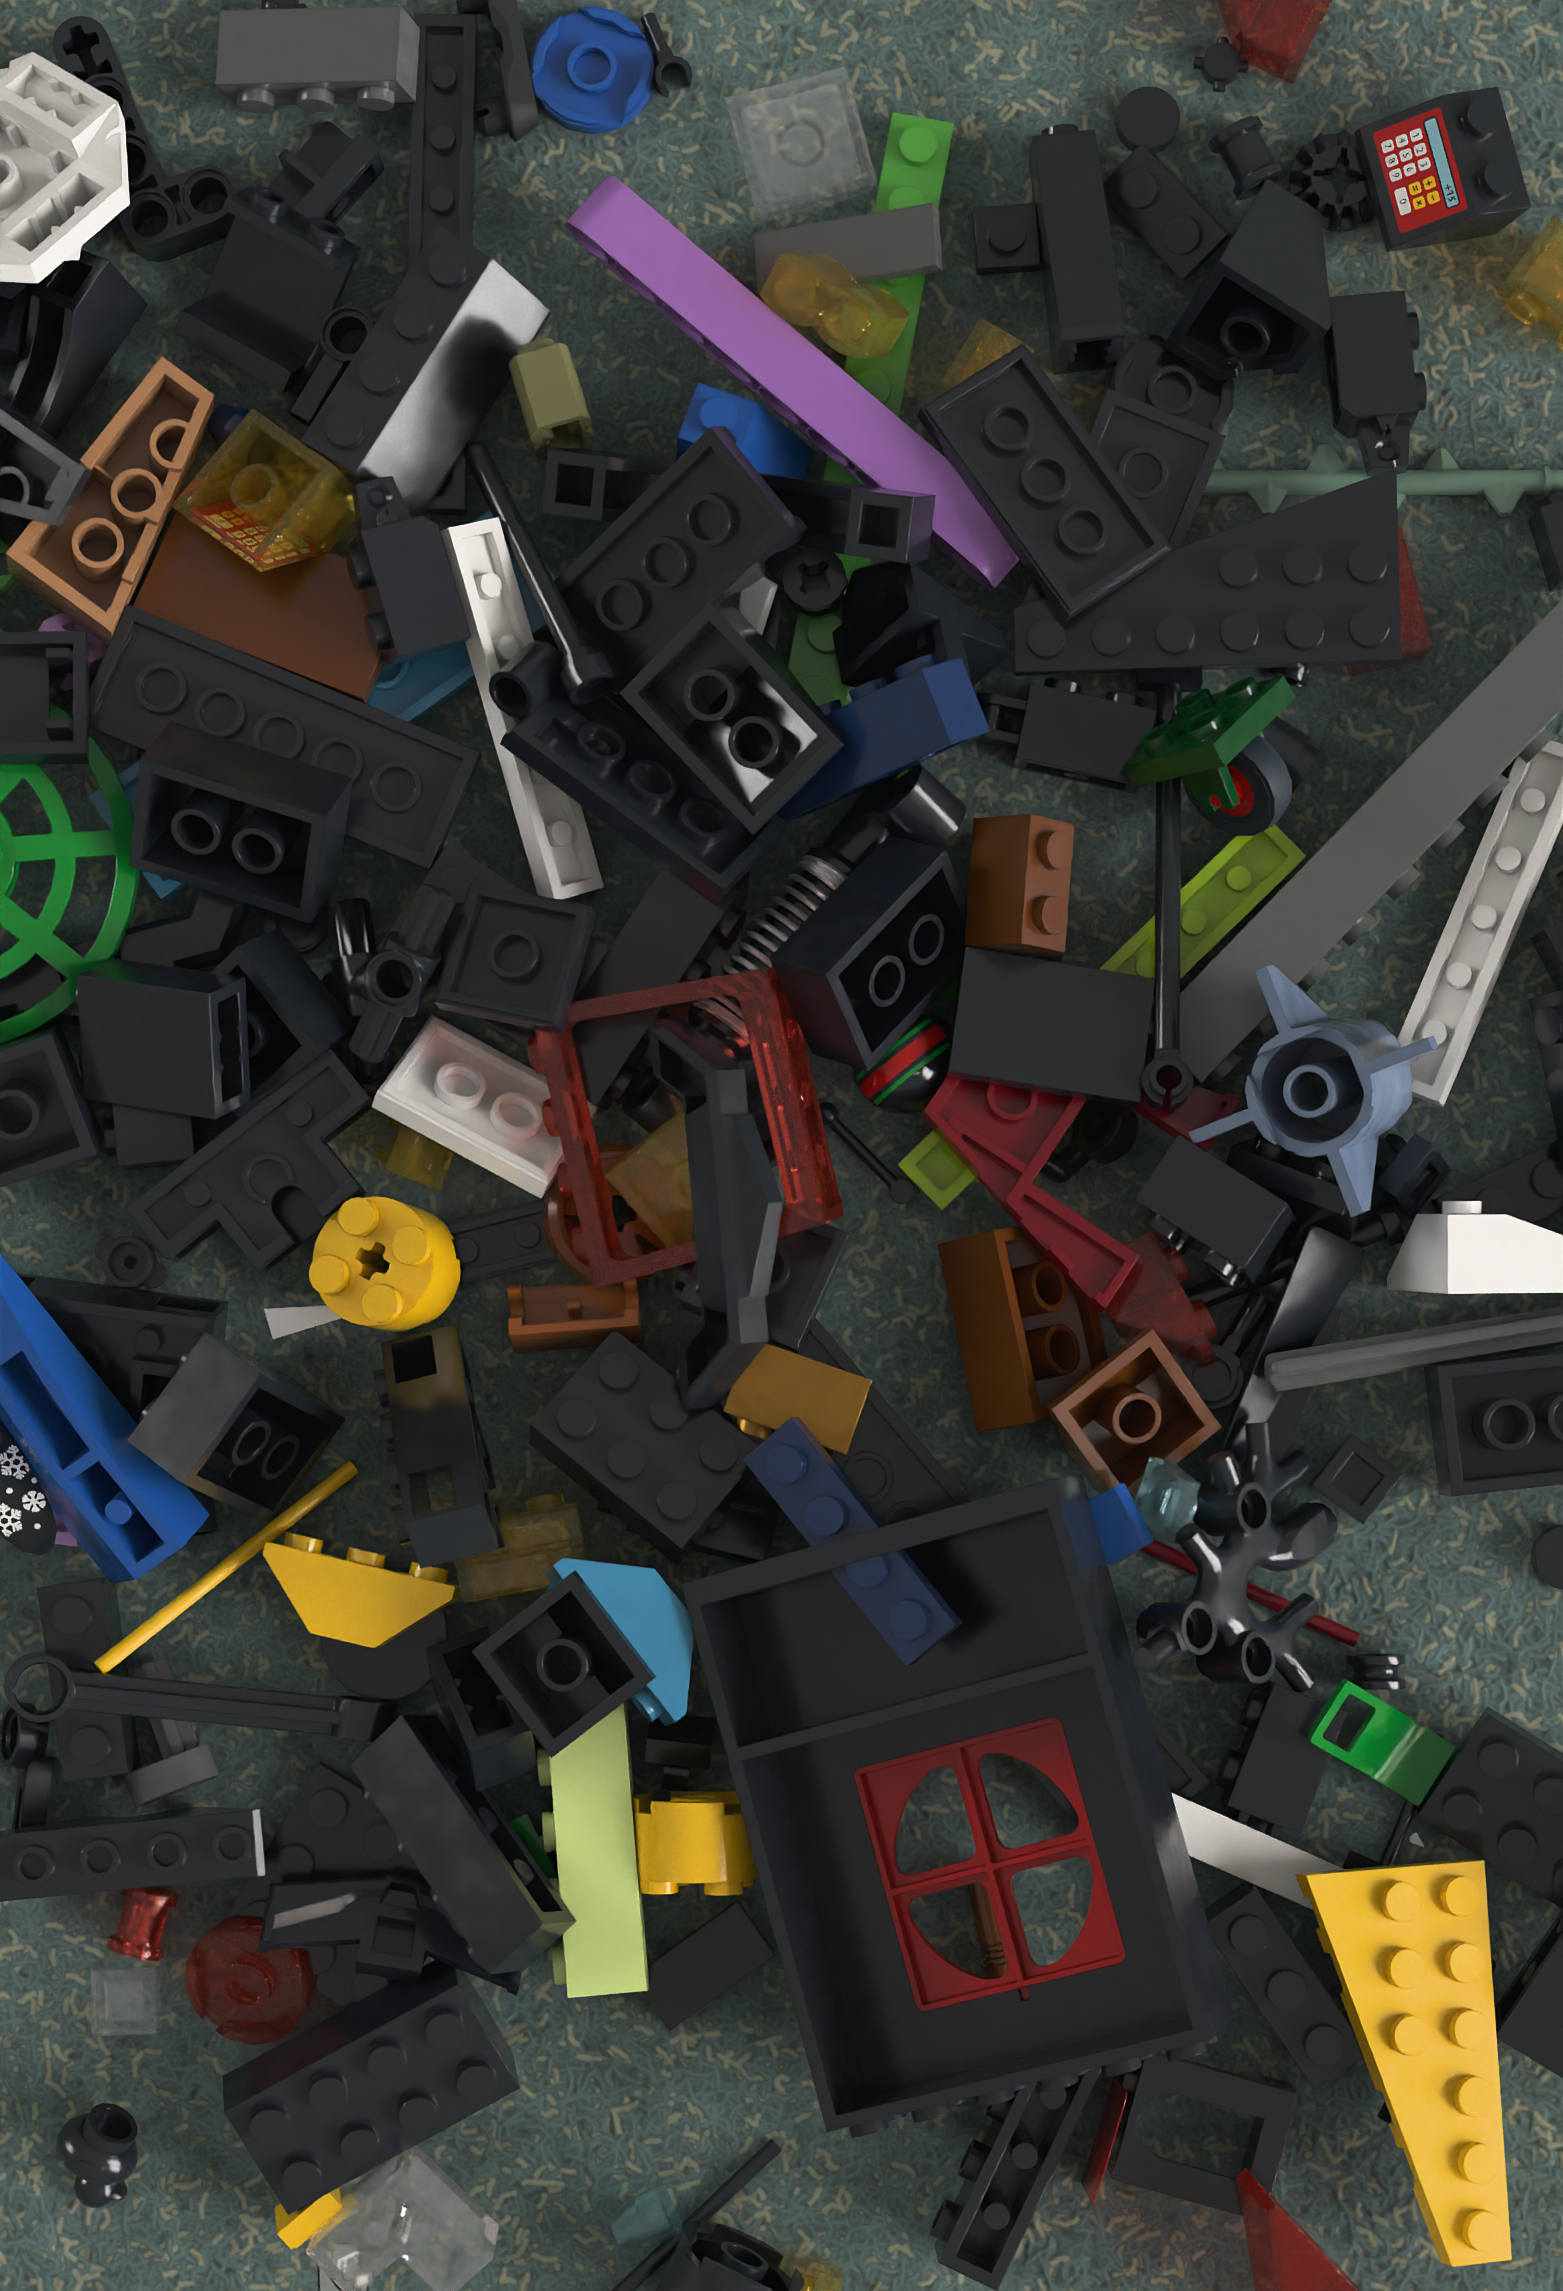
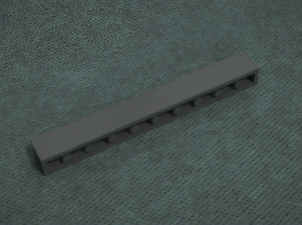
[1148,598,1563,1086]

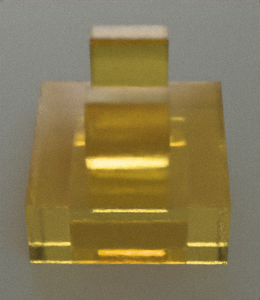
[376,1117,454,1191]

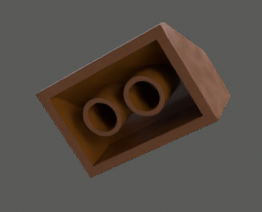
[938,1226,1107,1433]

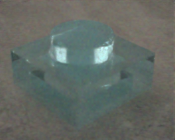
[1134,1457,1200,1544]

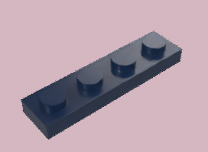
[743,1417,962,1667]

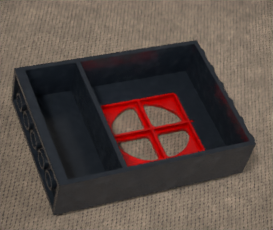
[681,1475,1235,2138]

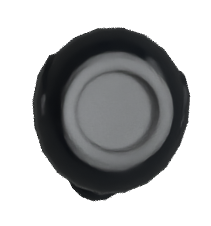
[56,2103,138,2208]

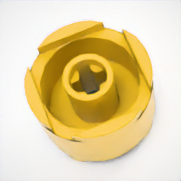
[309,1197,461,1333]
[632,1791,759,1896]

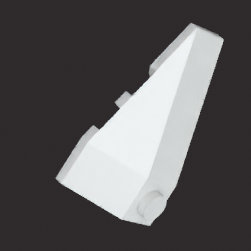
[1387,1201,1563,1294]

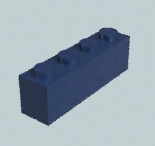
[776,654,990,822]

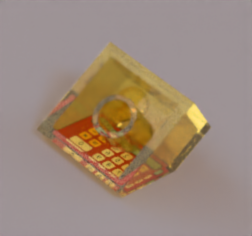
[171,408,356,572]

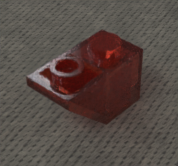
[1216,0,1332,84]
[1105,1231,1219,1363]

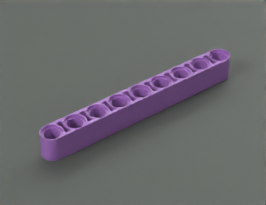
[565,175,1020,590]

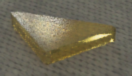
[605,1108,693,1264]

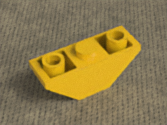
[263,1532,462,1648]

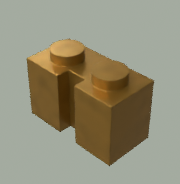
[723,1344,872,1457]

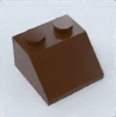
[964,814,1074,962]
[1047,1326,1221,1499]

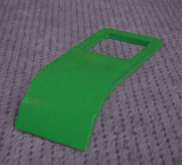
[1307,1679,1457,1807]

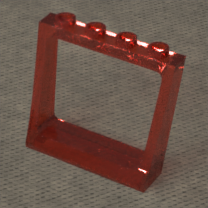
[527,967,845,1289]

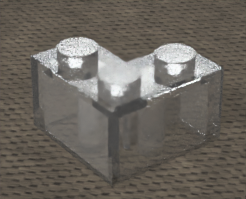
[306,2145,499,2291]

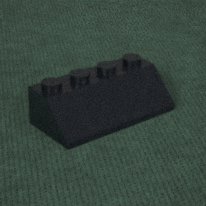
[301,226,551,518]

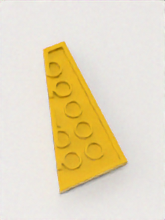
[1295,1859,1512,2267]

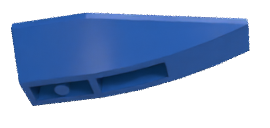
[0,1253,210,1584]

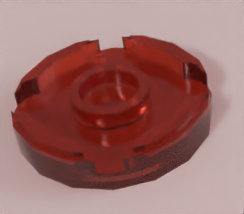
[185,1917,315,2045]

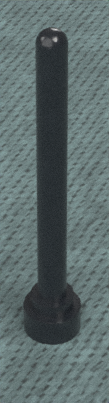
[464,441,617,705]

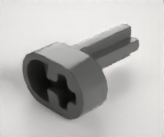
[124,1657,220,1808]

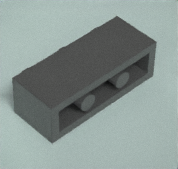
[215,6,420,113]

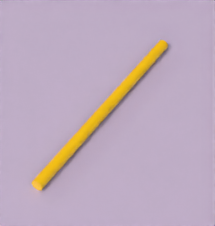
[94,1460,359,1673]

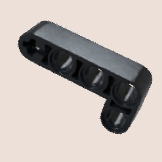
[53,16,238,262]

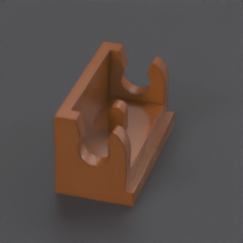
[507,1275,643,1353]

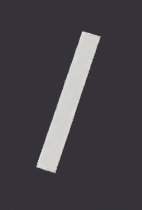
[1172,1793,1343,1910]

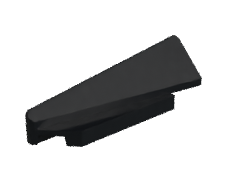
[1191,1224,1366,1516]

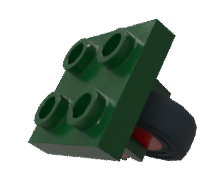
[1123,676,1296,836]

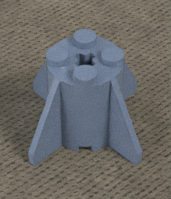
[1189,965,1438,1217]

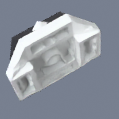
[0,52,130,300]

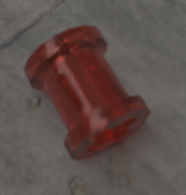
[106,1886,179,1961]

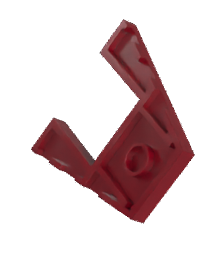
[920,1067,1241,1313]

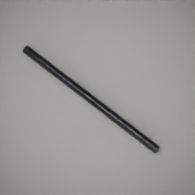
[611,2139,782,2291]

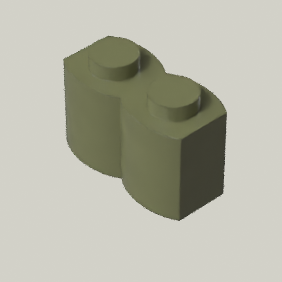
[508,338,595,460]

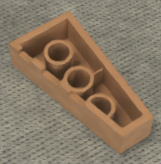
[6,356,214,646]

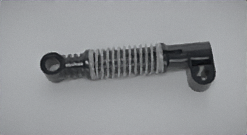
[622,764,966,1151]

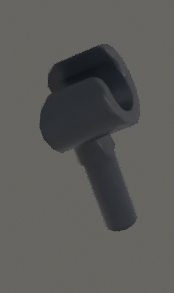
[641,13,693,97]

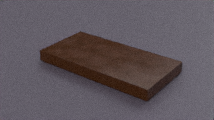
[133,497,385,704]

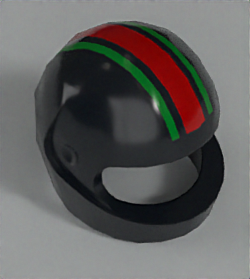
[851,1010,952,1114]

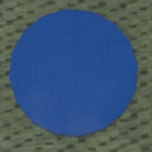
[530,6,655,135]

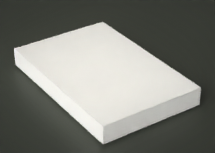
[371,1015,598,1199]

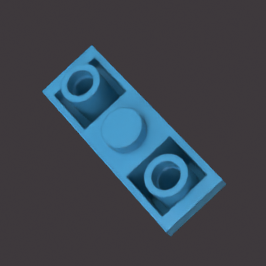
[544,1558,694,1726]

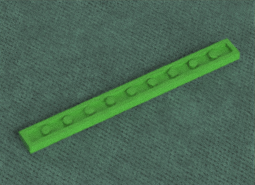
[788,112,954,707]

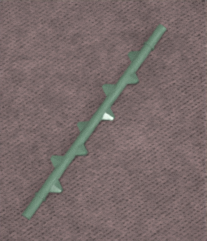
[1203,444,1563,517]

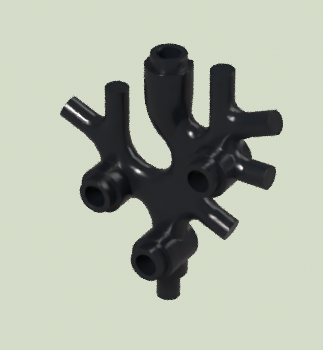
[1134,1422,1338,1692]

